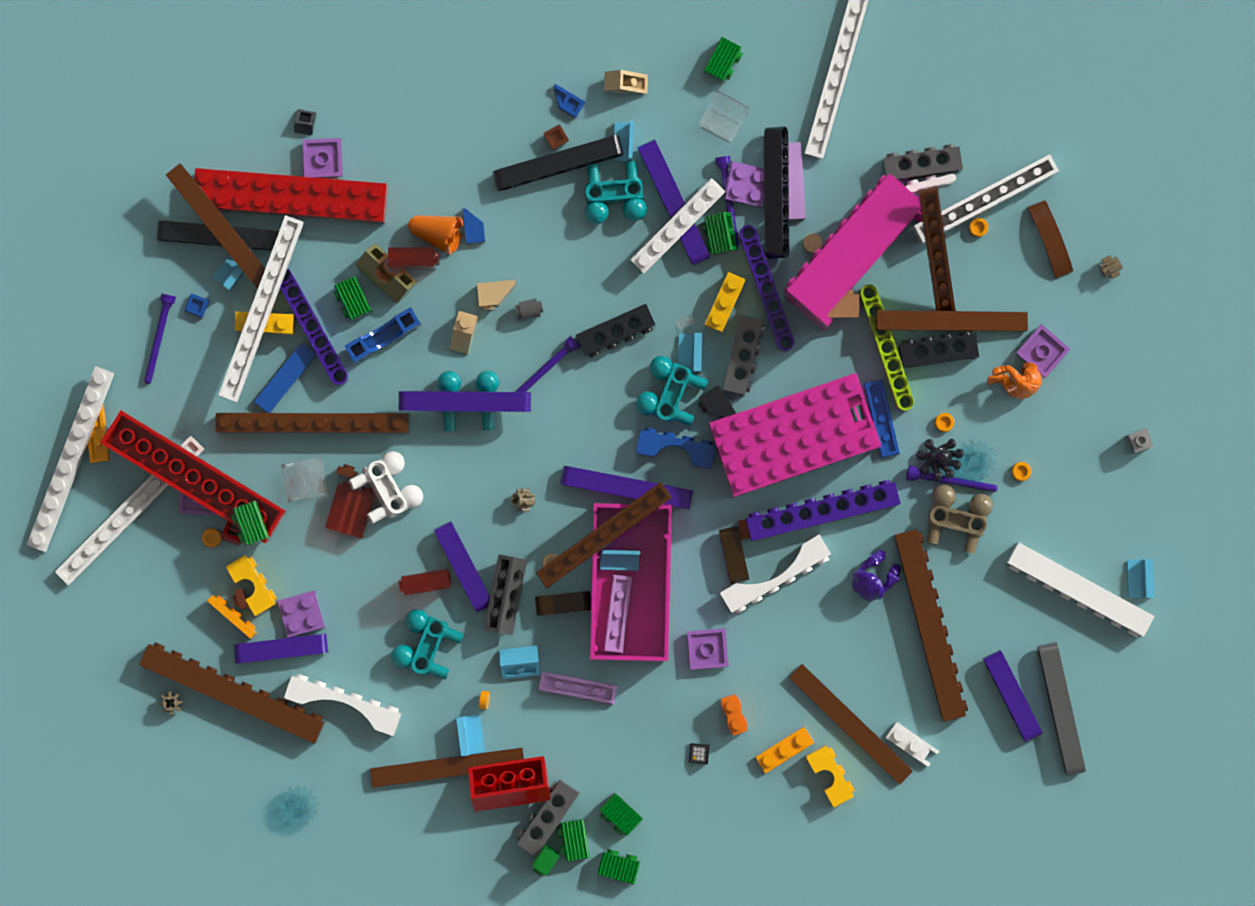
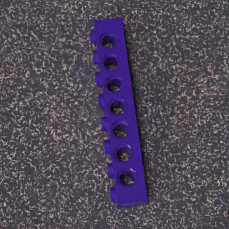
[745,480,901,542]

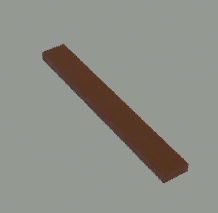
[165,163,266,289]
[918,185,956,311]
[876,310,1028,332]
[536,482,673,589]
[789,664,913,784]
[370,747,524,787]

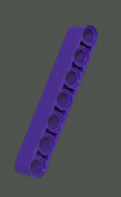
[637,139,710,266]
[739,225,794,352]
[280,268,349,386]
[398,391,531,412]
[560,465,693,509]

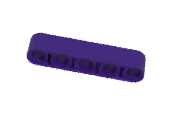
[434,521,490,613]
[233,633,329,664]
[983,650,1043,743]

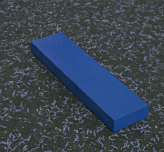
[254,342,317,413]
[864,379,900,458]

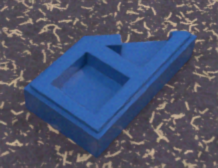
[554,84,585,119]
[462,208,485,244]

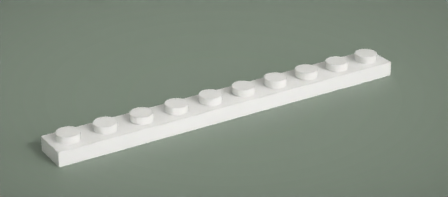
[805,0,869,159]
[218,215,304,403]
[27,366,115,552]
[55,436,205,585]

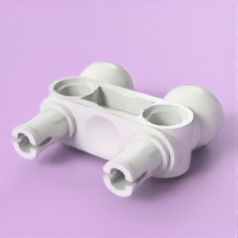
[348,451,423,524]

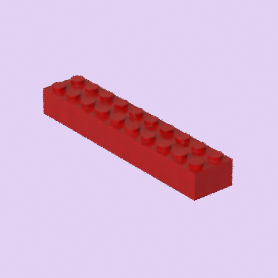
[194,168,388,224]
[100,410,287,544]

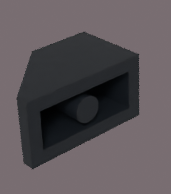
[697,385,737,418]

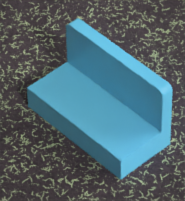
[613,121,634,162]
[213,255,245,291]
[678,333,702,373]
[600,550,640,571]
[1127,559,1154,598]
[499,645,541,679]
[456,714,485,756]

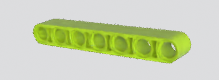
[859,284,914,412]

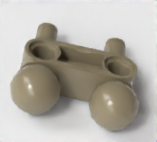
[927,484,993,554]

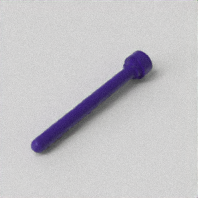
[715,156,739,247]
[144,293,176,384]
[515,335,581,392]
[906,465,998,492]

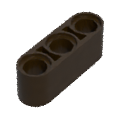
[719,526,749,584]
[535,591,592,616]

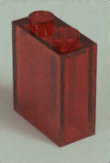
[388,247,440,270]
[325,481,376,539]
[398,569,452,595]

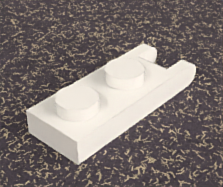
[905,174,956,194]
[885,722,939,767]

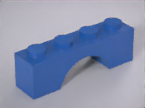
[345,307,422,364]
[636,427,716,469]

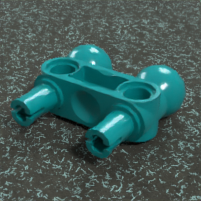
[585,161,647,224]
[635,355,708,426]
[437,370,500,431]
[391,609,464,680]

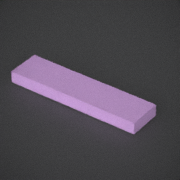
[789,142,806,220]
[603,575,632,653]
[538,671,617,705]

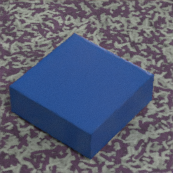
[184,293,210,318]

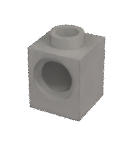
[1126,428,1153,453]

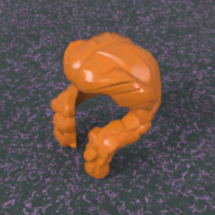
[987,362,1042,400]

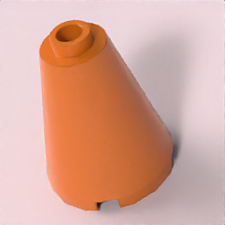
[408,215,463,255]

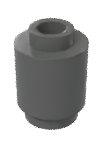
[514,298,544,321]

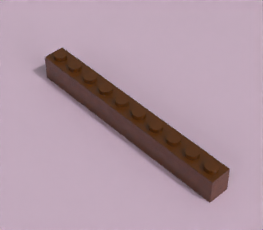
[216,413,410,434]
[894,529,968,722]
[139,642,326,744]

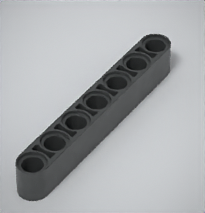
[1037,642,1086,776]

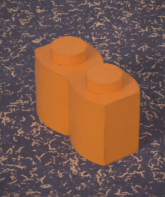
[721,694,747,735]

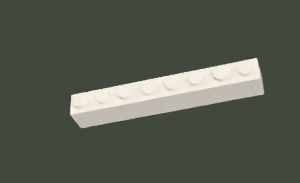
[912,154,1059,245]
[1006,542,1155,638]

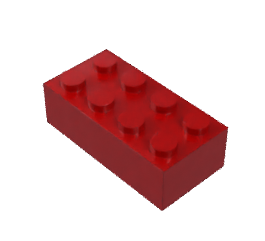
[468,756,551,812]

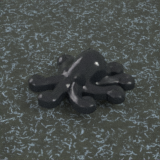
[916,439,964,481]

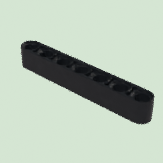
[764,126,789,259]
[492,135,624,191]
[156,220,279,251]

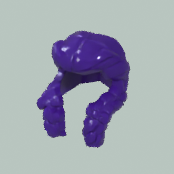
[852,550,901,602]

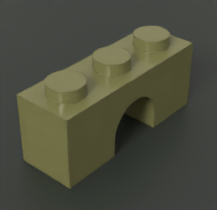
[355,243,417,304]

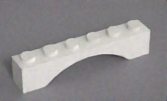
[630,178,725,273]
[720,534,831,614]
[284,673,402,736]

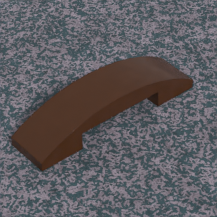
[1027,200,1074,278]

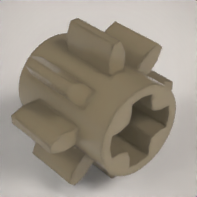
[1099,255,1123,280]
[511,489,535,511]
[159,691,184,715]

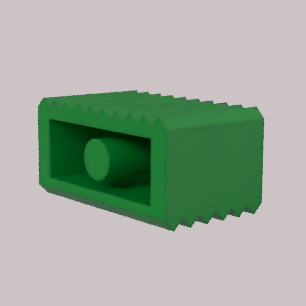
[703,37,743,83]
[703,212,738,255]
[333,276,372,321]
[231,501,269,546]
[599,792,643,836]
[558,818,590,861]
[531,844,560,877]
[597,849,640,884]

